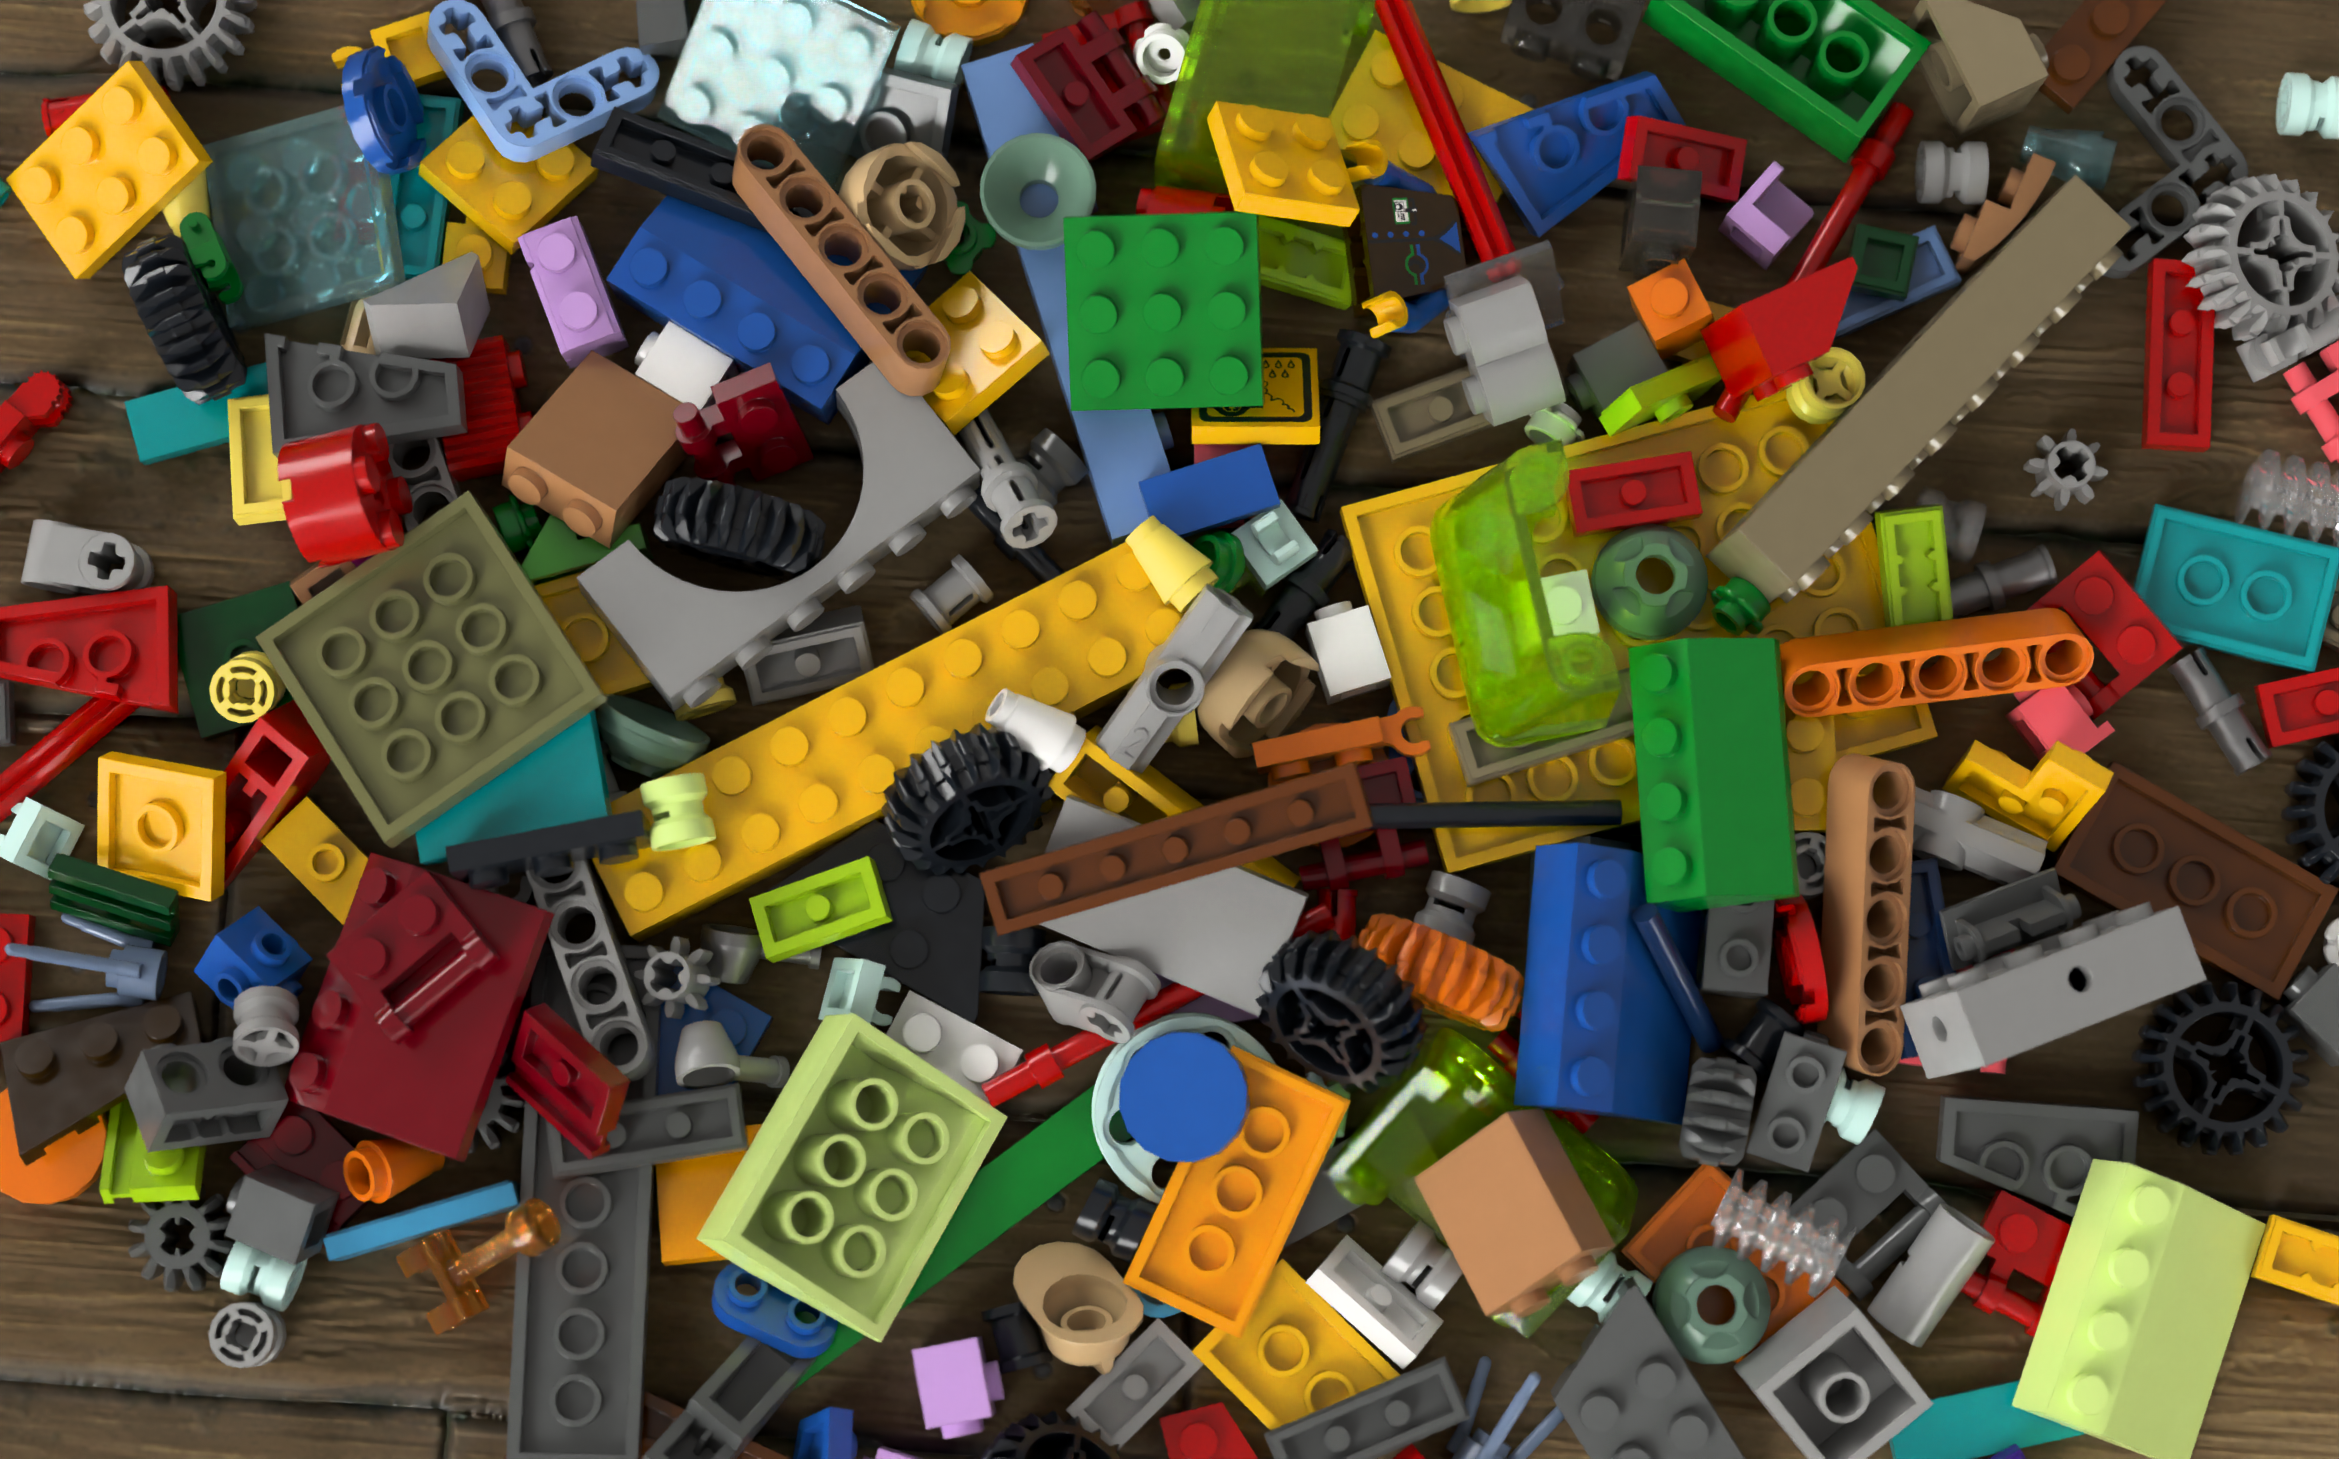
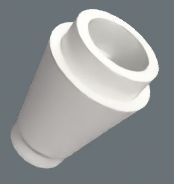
[985,688,1086,773]

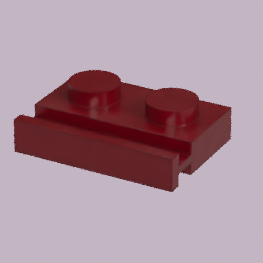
[505,1002,630,1160]
[229,1100,371,1248]

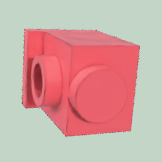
[2005,685,2115,761]

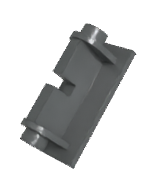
[1939,868,2081,971]
[1746,1030,1847,1172]

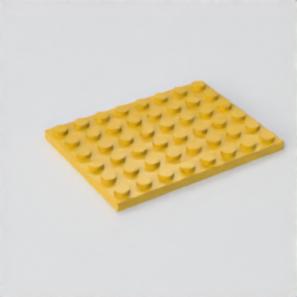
[1339,382,1938,875]

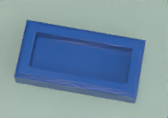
[1138,443,1281,538]

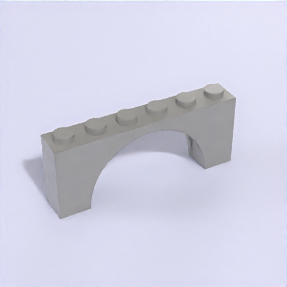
[577,362,980,712]

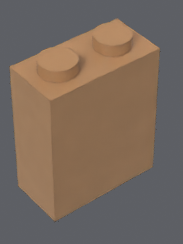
[501,350,688,549]
[1413,1108,1616,1319]

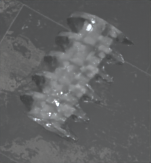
[2234,448,2339,547]
[1710,1168,1857,1298]

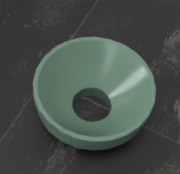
[980,133,1096,250]
[1591,524,1708,641]
[596,694,710,779]
[1652,1246,1771,1364]

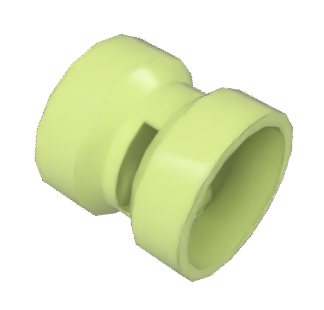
[640,773,716,851]

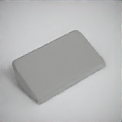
[744,605,875,706]

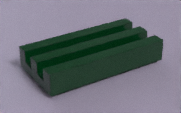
[47,853,180,947]

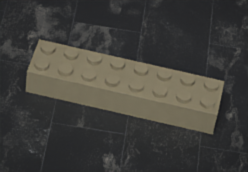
[1706,174,2131,604]

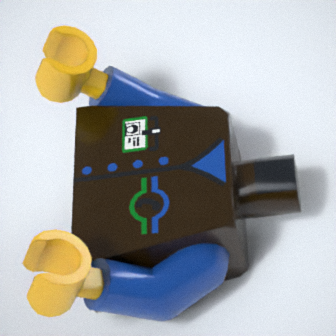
[1343,138,1482,338]

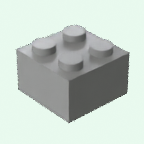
[1733,1285,1933,1459]

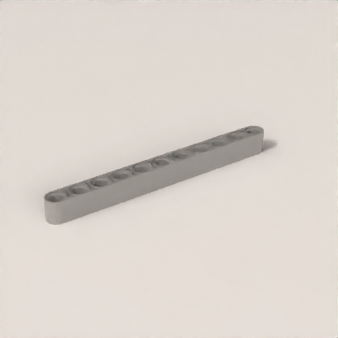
[388,438,656,1082]

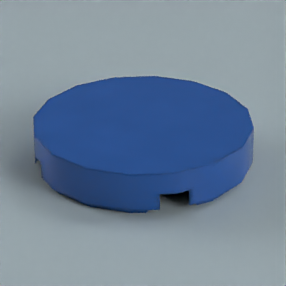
[342,46,426,176]
[1119,1032,1250,1162]

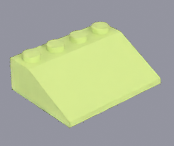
[696,1013,1008,1342]
[2012,1159,2266,1459]

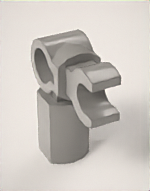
[2235,295,2339,383]

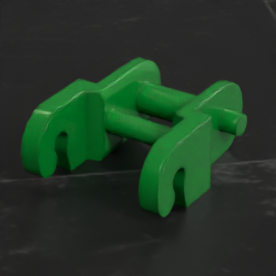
[179,212,244,304]

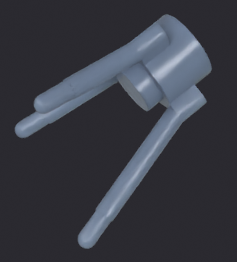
[5,913,168,1013]
[1445,1356,1564,1459]

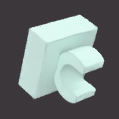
[1231,499,1318,591]
[0,797,85,881]
[818,957,901,1026]

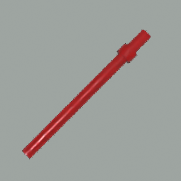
[1712,102,1914,423]
[981,902,1336,1108]

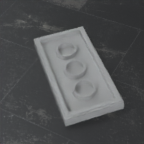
[1040,794,1310,1017]

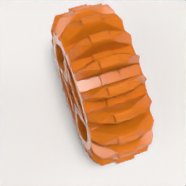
[1358,913,1525,1032]

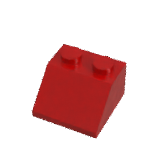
[1700,256,1858,402]

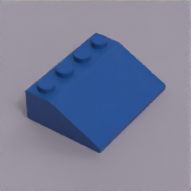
[606,139,928,425]
[1514,842,1701,1125]

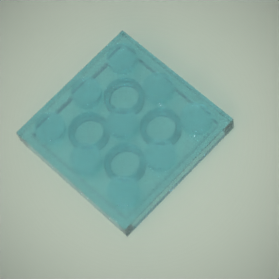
[657,0,901,189]
[202,105,406,331]

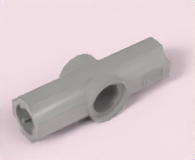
[1096,583,1253,773]
[1912,787,2048,886]

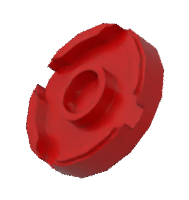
[1773,894,1828,1024]

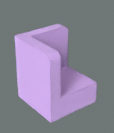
[1718,161,1814,270]

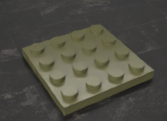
[255,490,608,849]

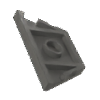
[1551,1276,1746,1459]

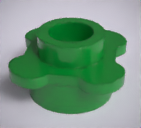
[942,201,996,276]

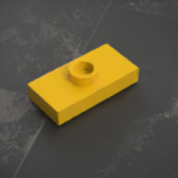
[261,796,369,926]
[2250,1215,2339,1306]

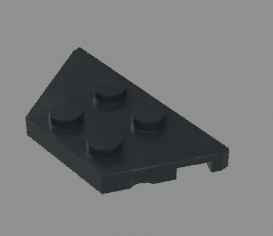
[764,820,986,1024]

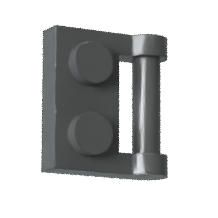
[1777,1128,1948,1302]

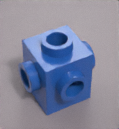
[194,906,313,1010]

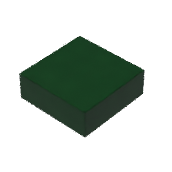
[1848,224,1919,302]

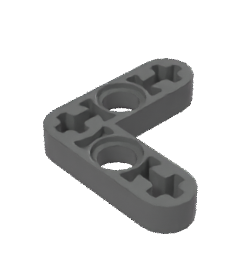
[2103,46,2248,279]

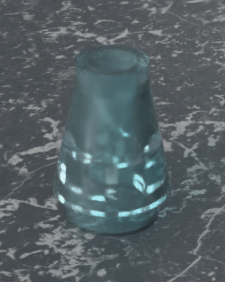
[2019,125,2118,190]

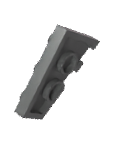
[766,42,959,161]
[264,333,468,458]
[1936,1094,2139,1217]

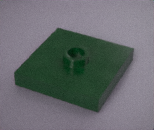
[177,581,300,741]

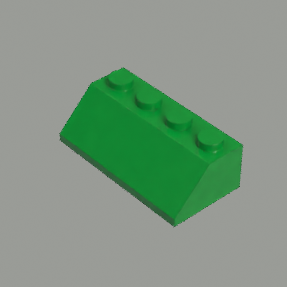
[1641,0,1931,164]
[1628,638,1800,913]

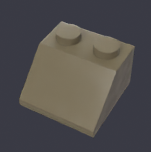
[1906,0,2049,140]

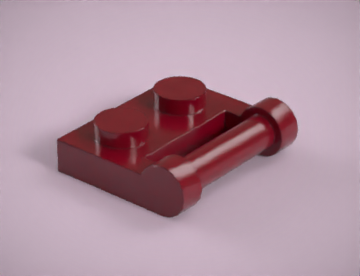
[326,870,501,1045]

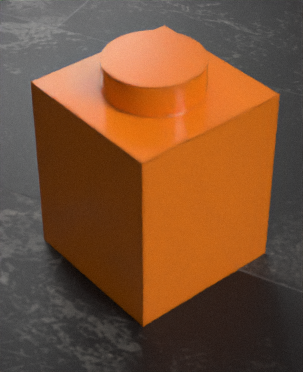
[1627,258,1714,360]

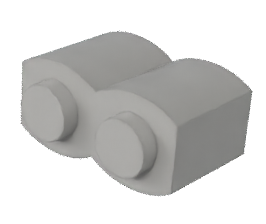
[1443,275,1566,427]

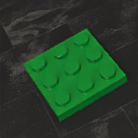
[1063,211,1265,411]

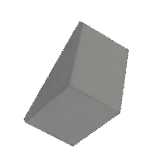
[363,251,490,359]

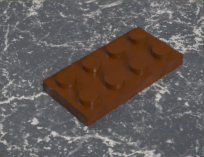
[2051,761,2339,1002]

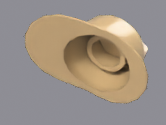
[1013,1241,1144,1375]

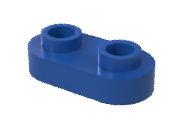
[712,1263,838,1359]

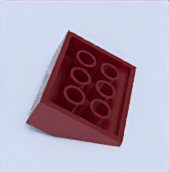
[284,852,555,1162]

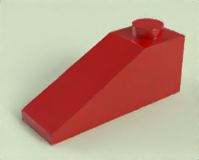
[224,700,332,891]

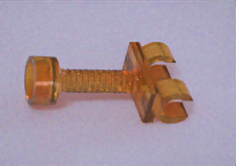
[395,1198,561,1337]

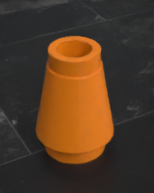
[343,1138,445,1204]

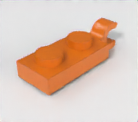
[1252,706,1431,782]

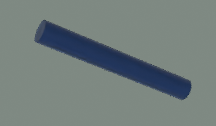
[1632,903,1724,1053]

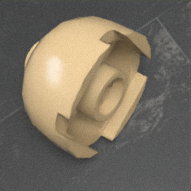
[838,142,966,270]
[1195,629,1319,758]

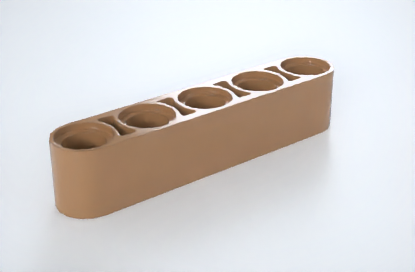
[732,124,951,396]
[1817,753,1915,1077]

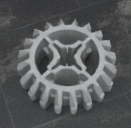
[83,0,257,92]
[2181,174,2339,341]

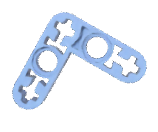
[427,0,659,163]

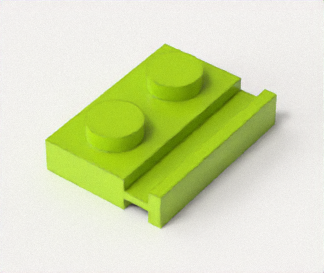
[99,1099,206,1204]

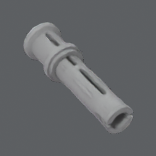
[958,408,1058,549]

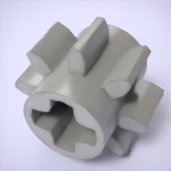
[2023,428,2108,511]
[634,936,721,1019]

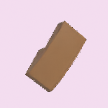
[1949,153,2057,276]

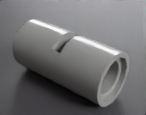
[1867,1203,1995,1347]

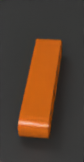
[1780,608,2094,717]

